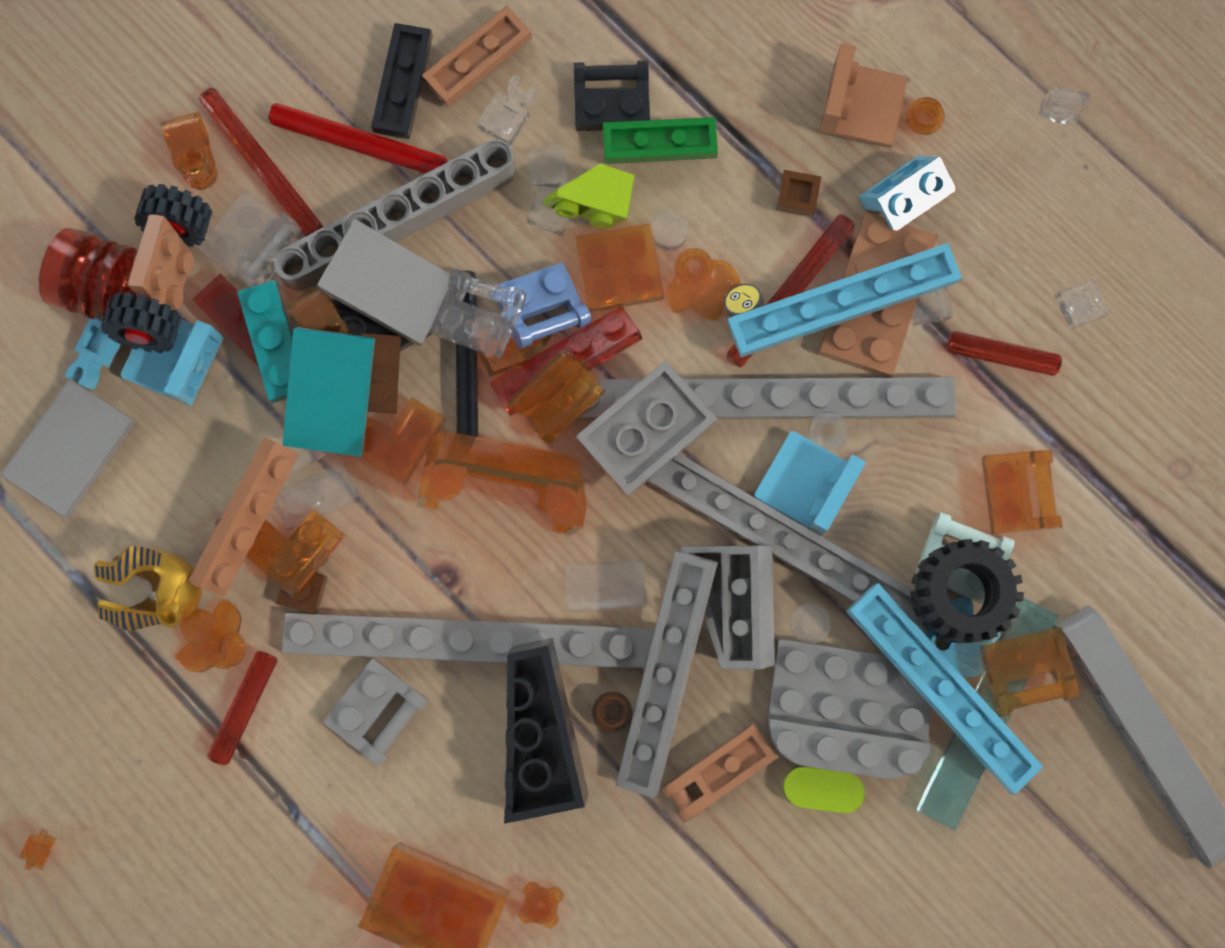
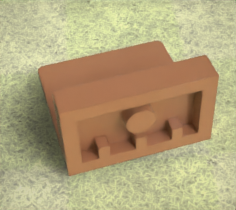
[819,43,908,148]

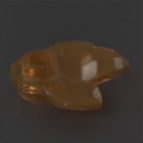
[667,248,741,321]
[175,599,246,673]

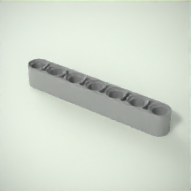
[274,139,515,291]
[1053,605,1225,869]

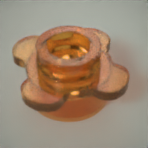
[519,882,563,928]

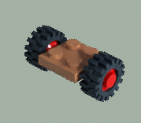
[101,184,212,353]

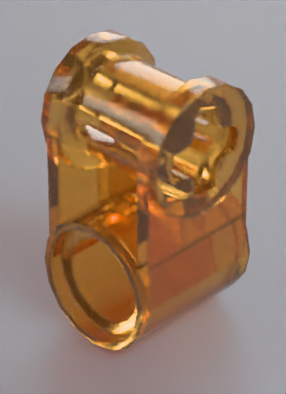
[161,111,218,190]
[286,284,353,335]

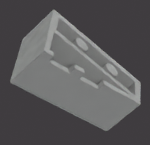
[681,545,775,670]

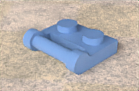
[492,262,591,349]

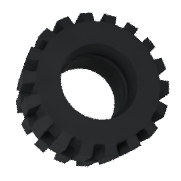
[910,539,1024,644]

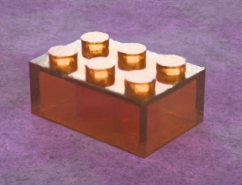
[358,842,511,948]

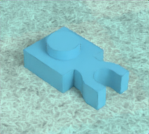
[65,316,120,390]

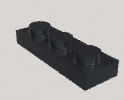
[371,23,433,139]

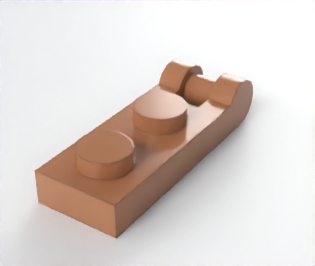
[661,724,777,823]

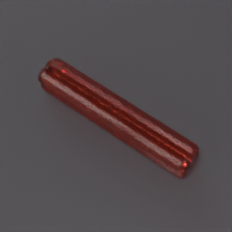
[947,331,1062,376]
[207,651,277,766]

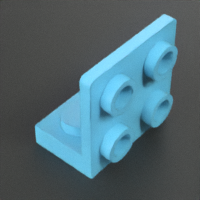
[120,319,224,407]
[754,431,866,536]

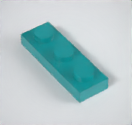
[237,280,293,403]

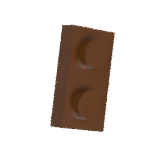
[361,333,401,414]

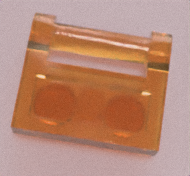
[981,450,1063,535]
[979,627,1079,717]

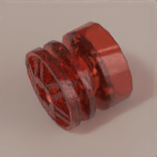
[39,228,138,323]

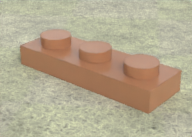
[422,6,532,108]

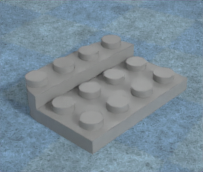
[766,639,932,779]

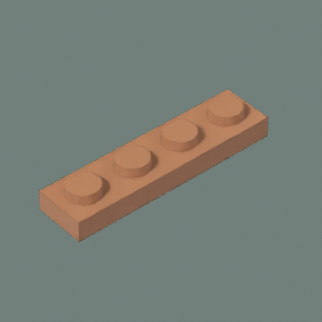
[188,437,299,597]

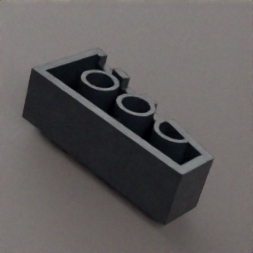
[504,637,589,824]

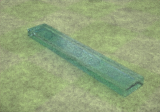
[916,597,1059,831]

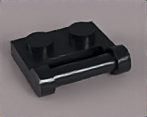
[573,60,650,131]

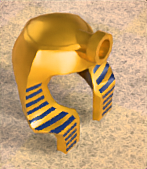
[94,546,202,631]

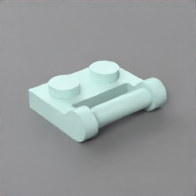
[915,511,1015,604]

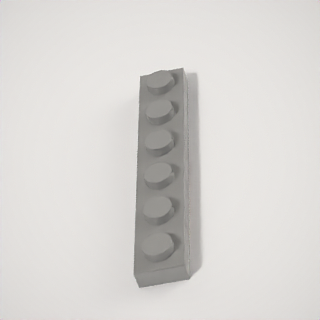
[616,551,718,799]

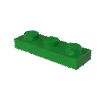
[603,117,718,164]

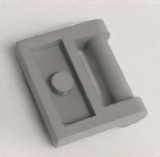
[323,658,429,767]

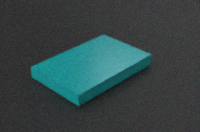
[282,327,375,457]

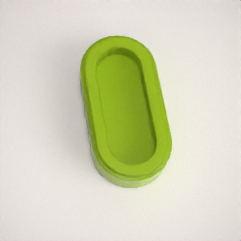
[783,766,865,813]

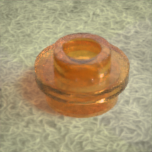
[906,97,945,135]
[20,829,57,870]

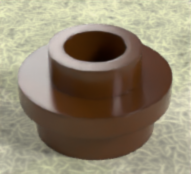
[592,692,632,732]

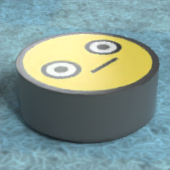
[724,284,764,317]

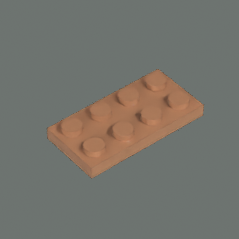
[817,212,938,378]

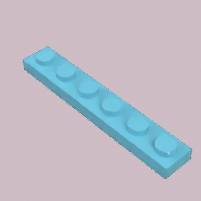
[727,243,962,358]
[846,583,1043,795]

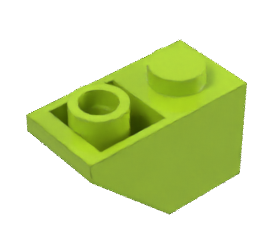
[543,164,635,229]

